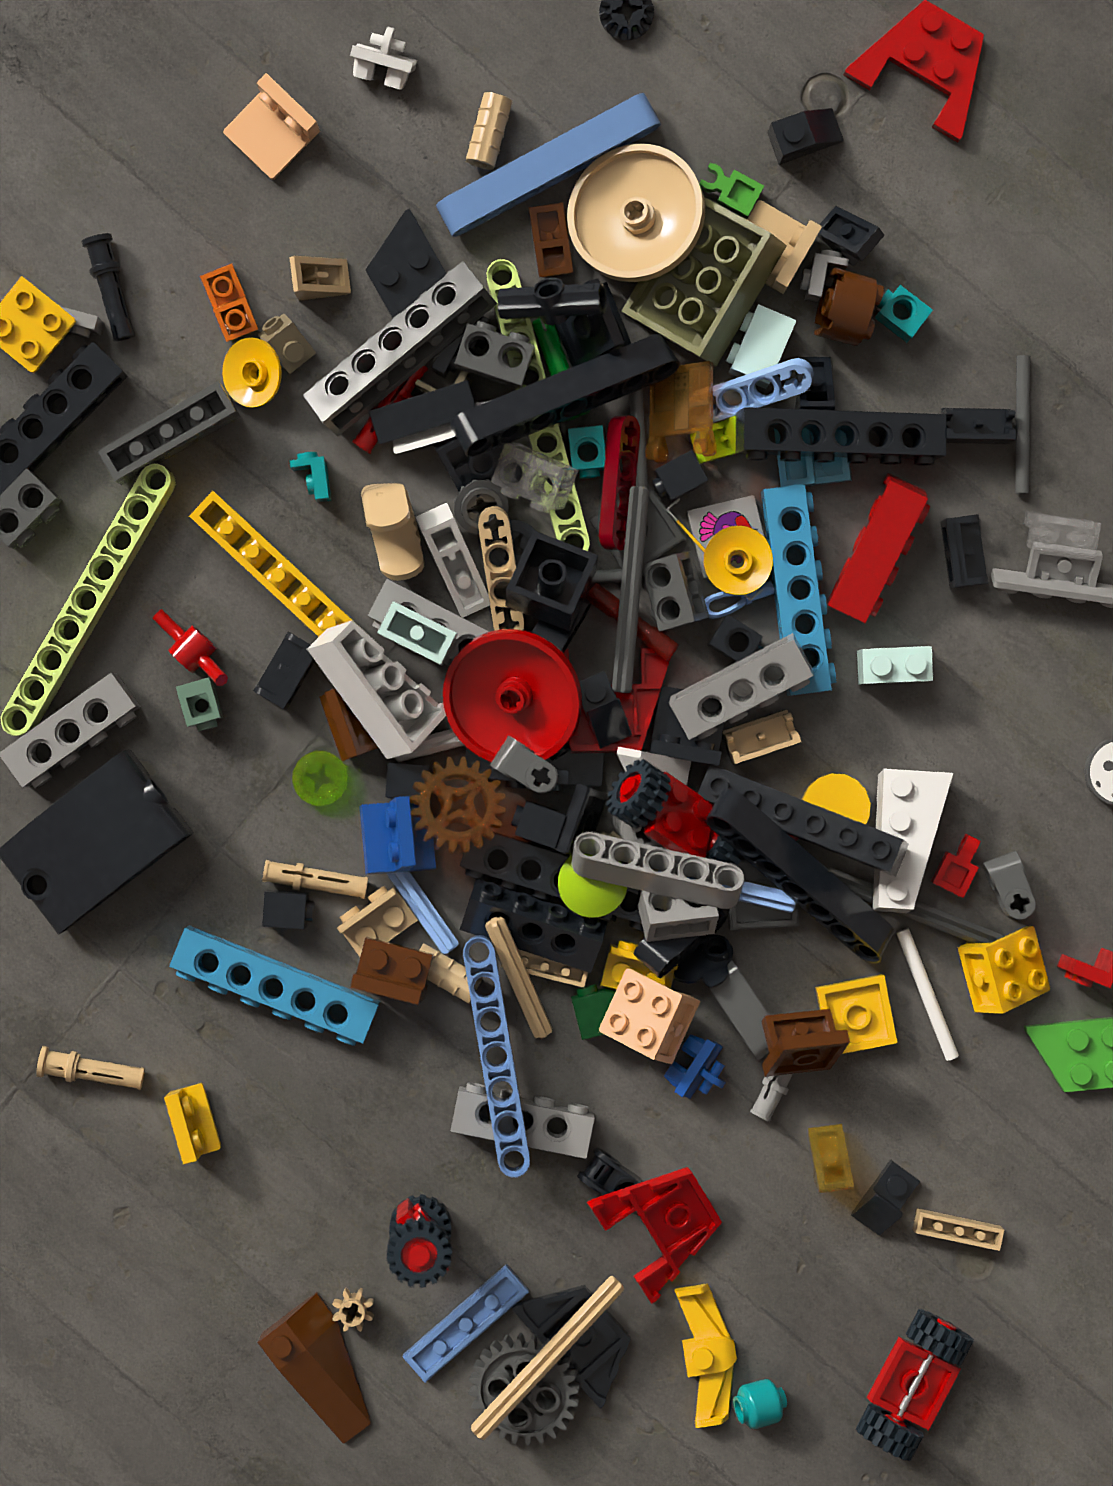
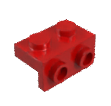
[1057,948,1113,988]

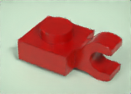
[931,833,981,898]

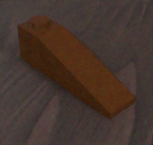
[257,1292,371,1444]

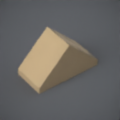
[290,256,351,301]

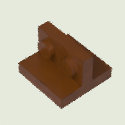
[319,688,379,761]
[350,937,434,1005]
[761,1009,850,1077]

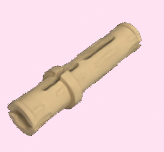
[262,860,368,899]

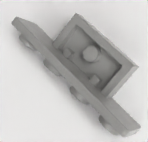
[991,541,1113,608]

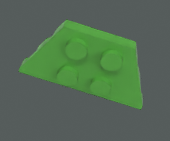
[1024,1017,1113,1092]

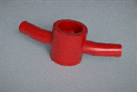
[152,609,228,686]

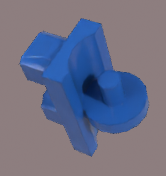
[664,1035,726,1099]

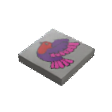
[687,495,764,578]

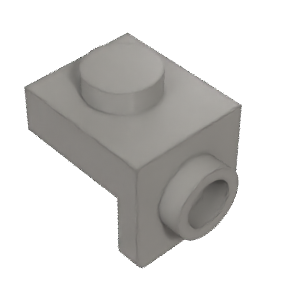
[800,250,849,302]

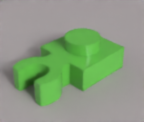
[700,163,764,219]

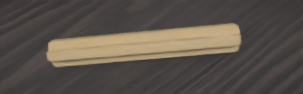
[485,917,552,1039]

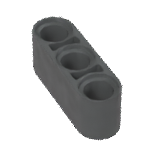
[709,960,769,1061]

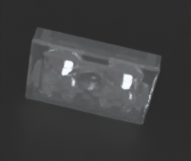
[1024,511,1102,557]

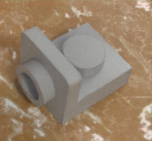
[58,306,104,346]

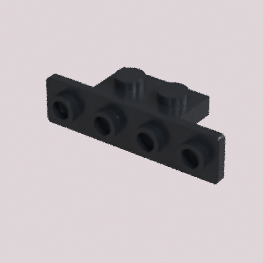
[465,748,604,791]

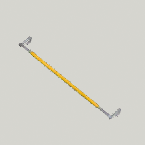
[666,498,763,601]

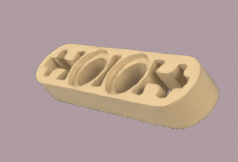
[478,506,524,631]

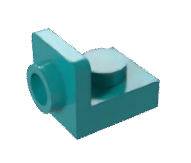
[290,452,332,503]

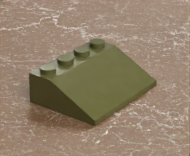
[621,197,787,367]

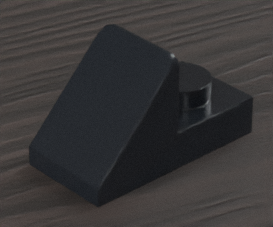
[817,206,885,266]
[795,357,835,410]
[579,671,632,749]
[851,1159,920,1235]

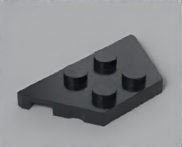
[365,208,446,319]
[512,1285,631,1409]

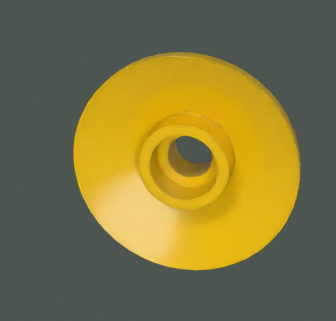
[222,338,282,407]
[703,526,773,595]

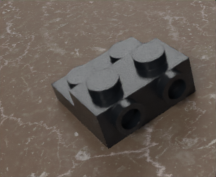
[433,436,529,508]

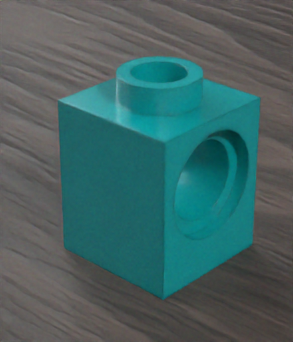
[875,285,933,343]
[568,425,606,479]

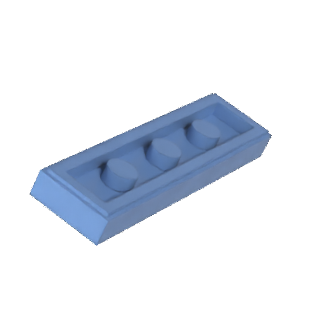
[403,1264,529,1383]

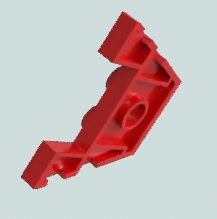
[843,0,984,143]
[564,648,672,753]
[587,1167,722,1304]

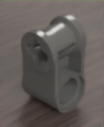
[490,735,558,793]
[983,851,1036,919]

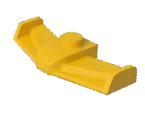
[674,1283,737,1428]

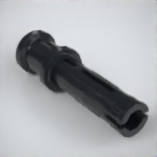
[81,233,135,342]

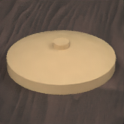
[567,144,705,282]

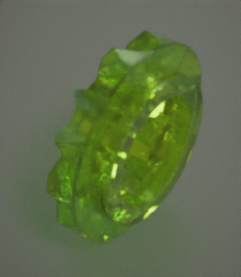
[292,751,348,806]

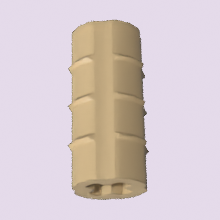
[466,92,512,170]
[420,943,483,1003]

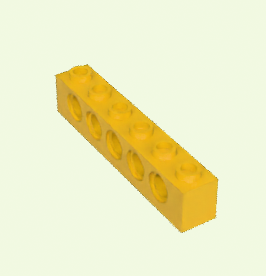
[189,491,362,637]

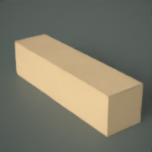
[500,949,588,988]
[913,1208,1004,1251]

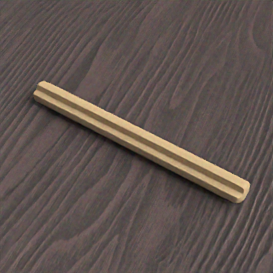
[471,1276,624,1440]

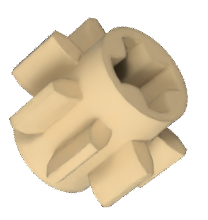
[332,1288,374,1332]

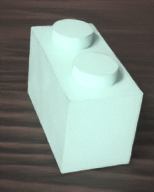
[726,304,796,389]
[377,601,458,665]
[857,646,933,685]

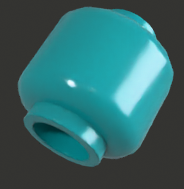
[733,1379,787,1429]

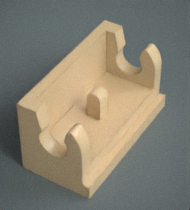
[723,710,801,764]

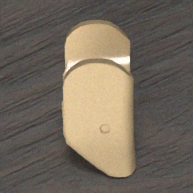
[361,483,425,581]

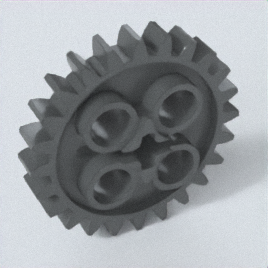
[468,1333,581,1446]

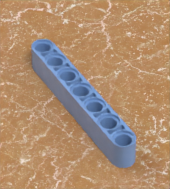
[436,93,661,237]
[463,935,530,1177]

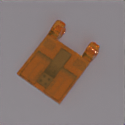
[645,361,717,463]

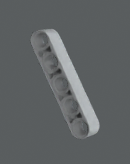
[572,832,744,909]

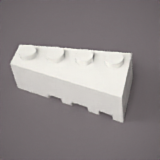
[307,620,446,759]
[873,769,953,913]

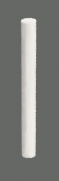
[896,928,959,1061]

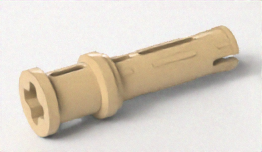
[36,1046,145,1090]

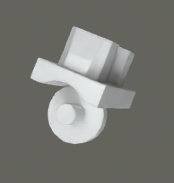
[350,27,417,90]

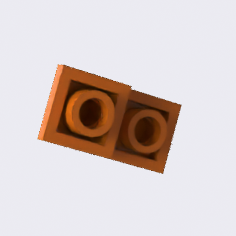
[200,263,258,342]

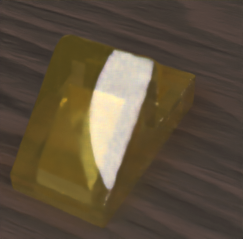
[808,1124,854,1193]

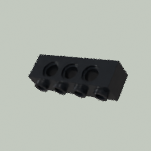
[460,878,608,973]

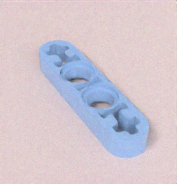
[690,358,814,426]

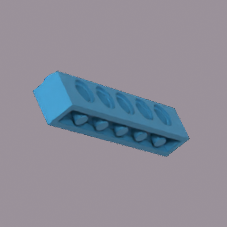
[761,484,836,696]
[169,925,380,1046]

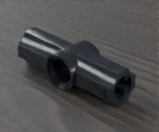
[497,278,607,325]

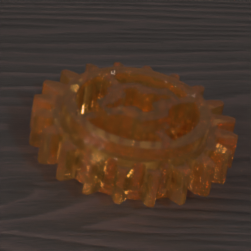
[410,757,506,854]

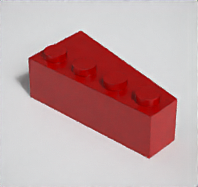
[827,473,930,623]

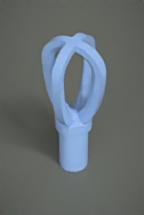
[704,581,775,619]

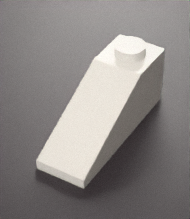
[416,503,490,618]

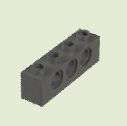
[98,381,241,485]

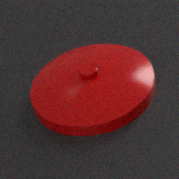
[443,629,582,762]

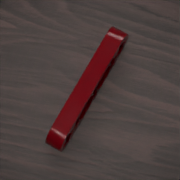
[599,416,640,550]

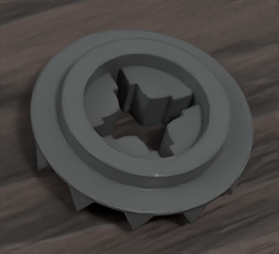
[454,479,509,534]

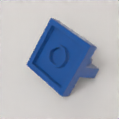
[360,796,436,875]

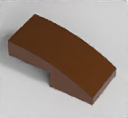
[529,202,573,278]

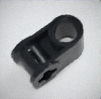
[577,1147,642,1195]

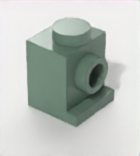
[176,677,224,732]

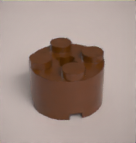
[814,268,884,346]

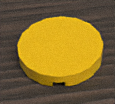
[802,773,871,824]

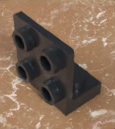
[649,686,725,766]

